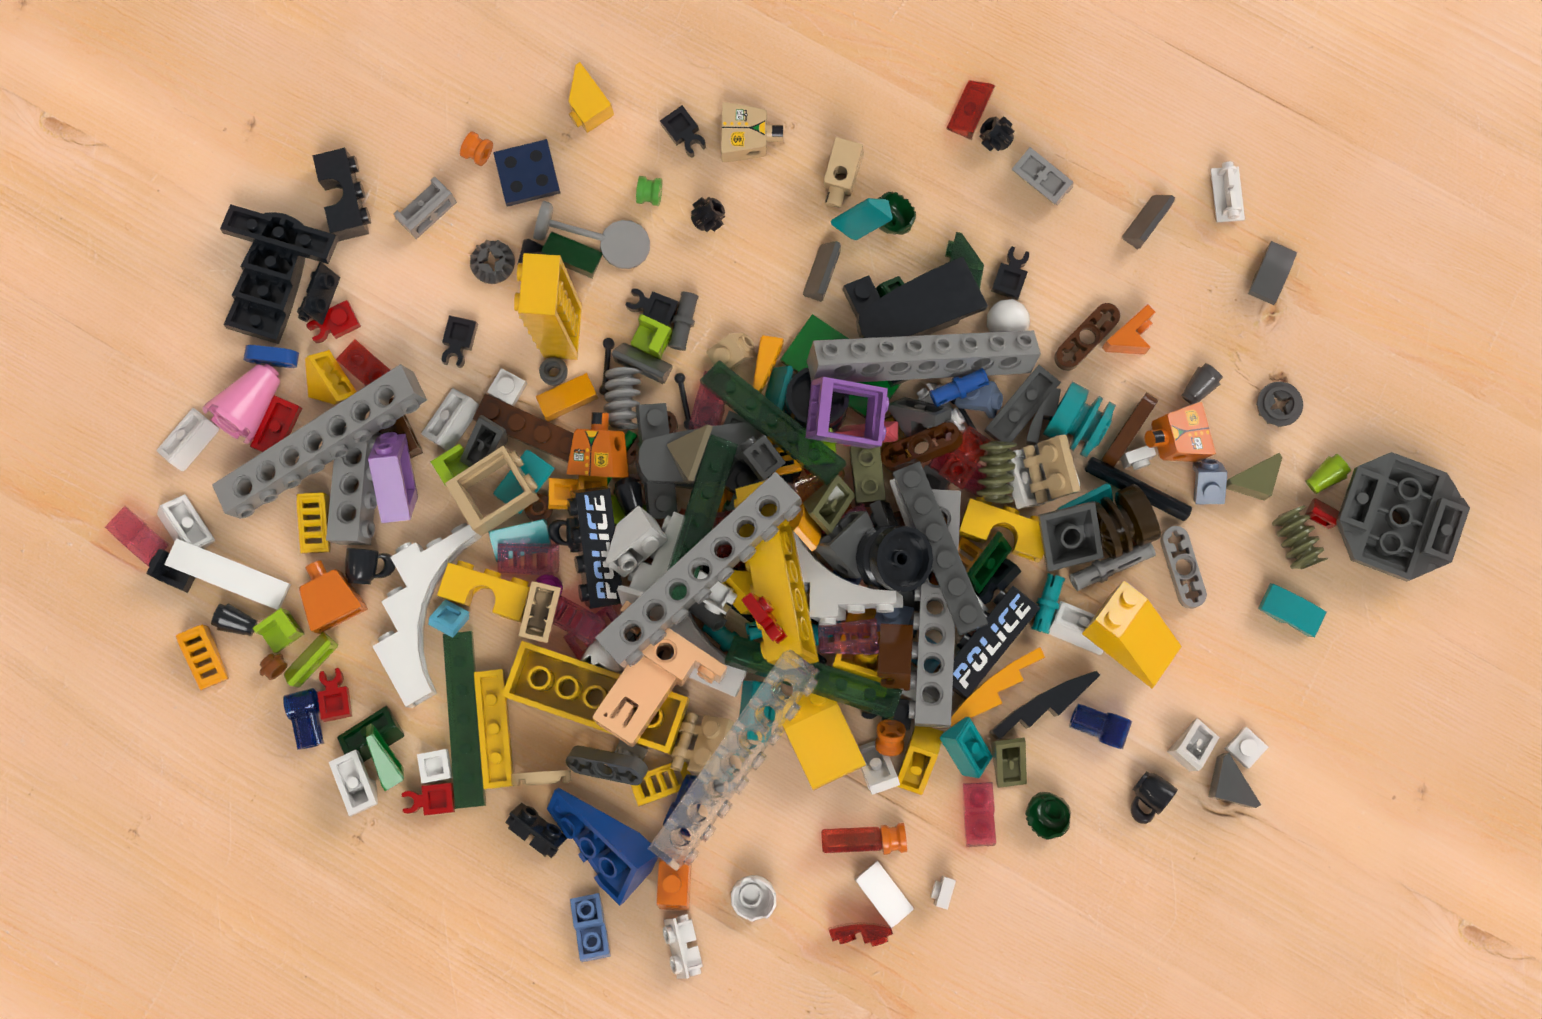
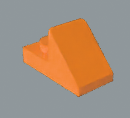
[1102,304,1156,354]

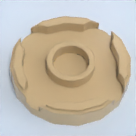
[511,770,571,786]

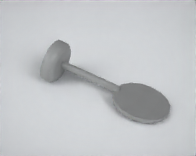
[533,201,650,269]

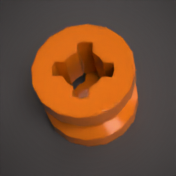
[460,131,493,166]
[875,719,906,756]
[880,823,907,855]

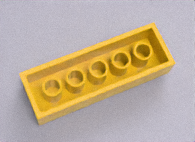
[514,253,582,360]
[734,481,819,670]
[502,641,690,754]

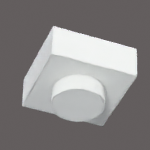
[487,368,527,406]
[1120,446,1156,470]
[1224,727,1268,769]
[417,749,453,784]
[931,876,956,910]

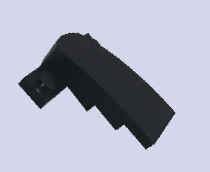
[220,204,338,344]
[842,256,988,387]

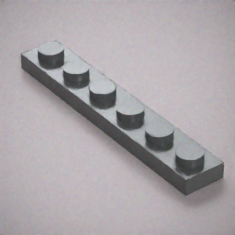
[893,461,988,636]

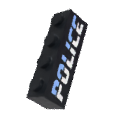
[567,486,622,609]
[938,586,1040,700]

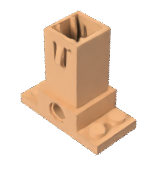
[593,601,727,747]

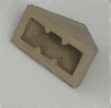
[667,424,713,484]

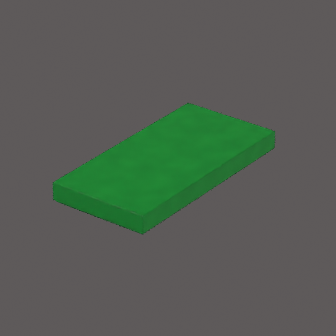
[780,314,902,418]

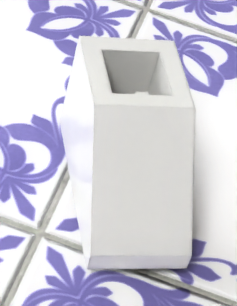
[605,506,668,578]

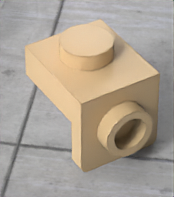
[706,332,757,375]

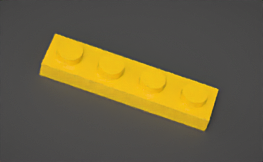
[474,669,514,789]

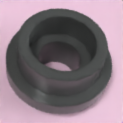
[539,357,568,386]

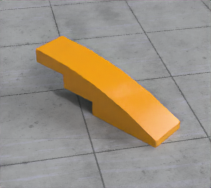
[946,647,1045,729]

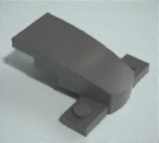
[635,403,763,519]

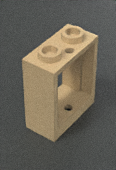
[445,446,539,536]

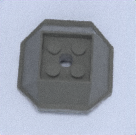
[1336,452,1470,582]

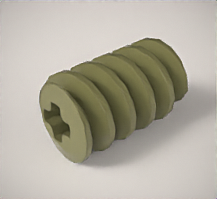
[977,441,1017,503]
[1272,505,1328,569]

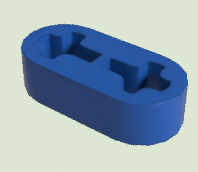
[243,345,299,368]

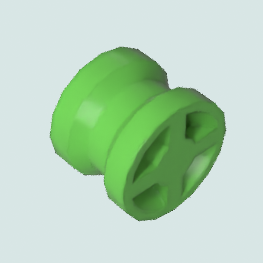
[636,176,663,206]

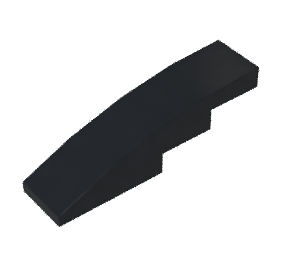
[989,671,1100,740]

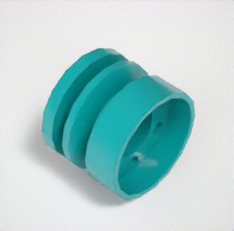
[1043,381,1116,458]

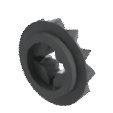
[470,240,515,284]
[1256,382,1303,427]

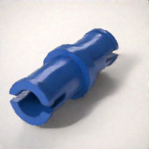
[929,368,989,408]

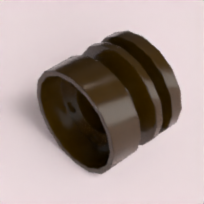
[1095,484,1161,559]

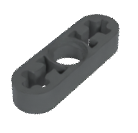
[566,746,648,785]

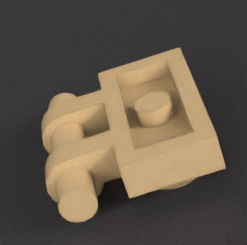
[1023,435,1081,504]
[670,712,734,778]

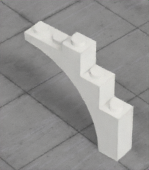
[760,481,903,626]
[628,512,748,697]
[372,523,482,708]

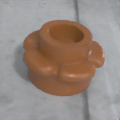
[259,653,287,680]

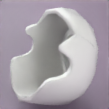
[987,299,1030,332]
[581,640,626,674]
[731,875,776,922]

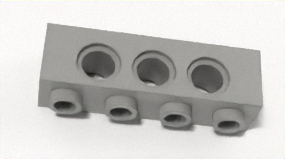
[326,427,381,545]

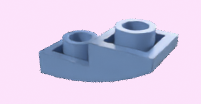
[570,893,611,962]

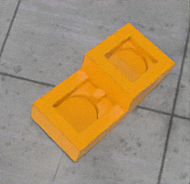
[548,475,607,509]
[789,502,822,551]

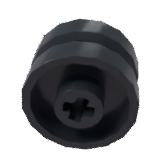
[784,367,850,432]
[856,525,933,592]

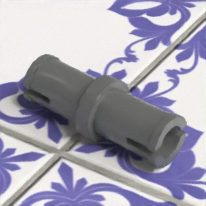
[668,291,699,351]

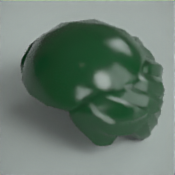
[877,192,916,235]
[1025,792,1071,840]

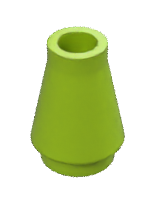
[1306,454,1351,494]

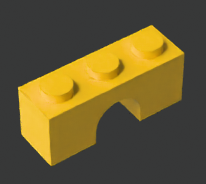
[959,497,1044,563]
[437,560,530,623]

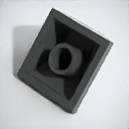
[1038,501,1104,572]

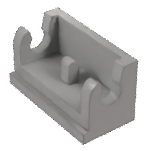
[1012,147,1074,205]
[393,177,457,239]

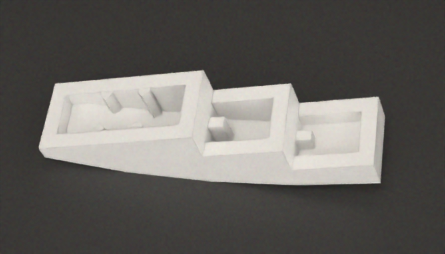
[164,538,291,610]

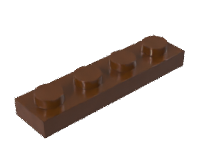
[473,394,574,463]

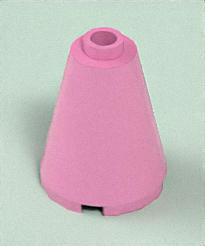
[202,364,280,444]

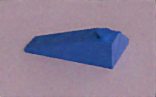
[547,788,660,906]

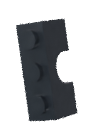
[312,147,371,242]

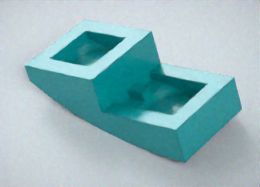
[1258,583,1327,638]

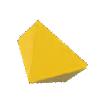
[305,350,357,405]

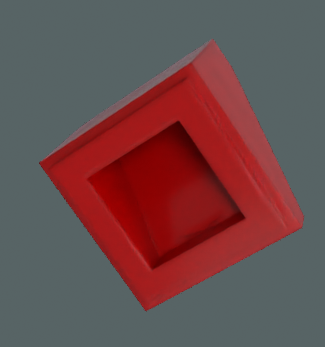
[1305,498,1339,529]

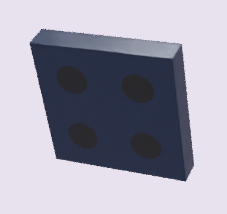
[493,139,561,207]

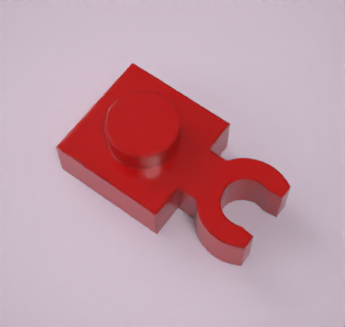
[306,300,361,343]
[741,592,787,644]
[317,668,352,722]
[401,783,455,816]

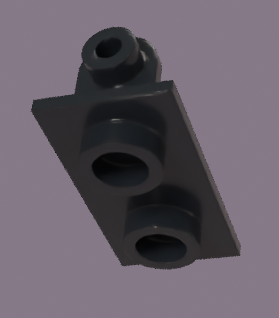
[297,262,341,325]
[505,803,568,858]

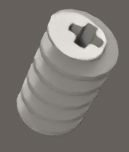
[604,367,641,429]

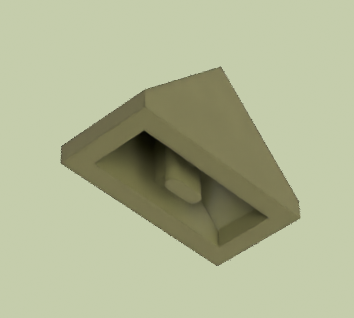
[1226,453,1283,501]
[803,474,856,535]
[991,737,1027,788]

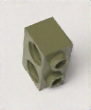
[850,446,886,508]

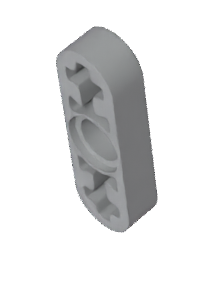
[1160,526,1207,609]

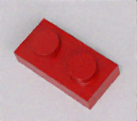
[250,395,303,452]

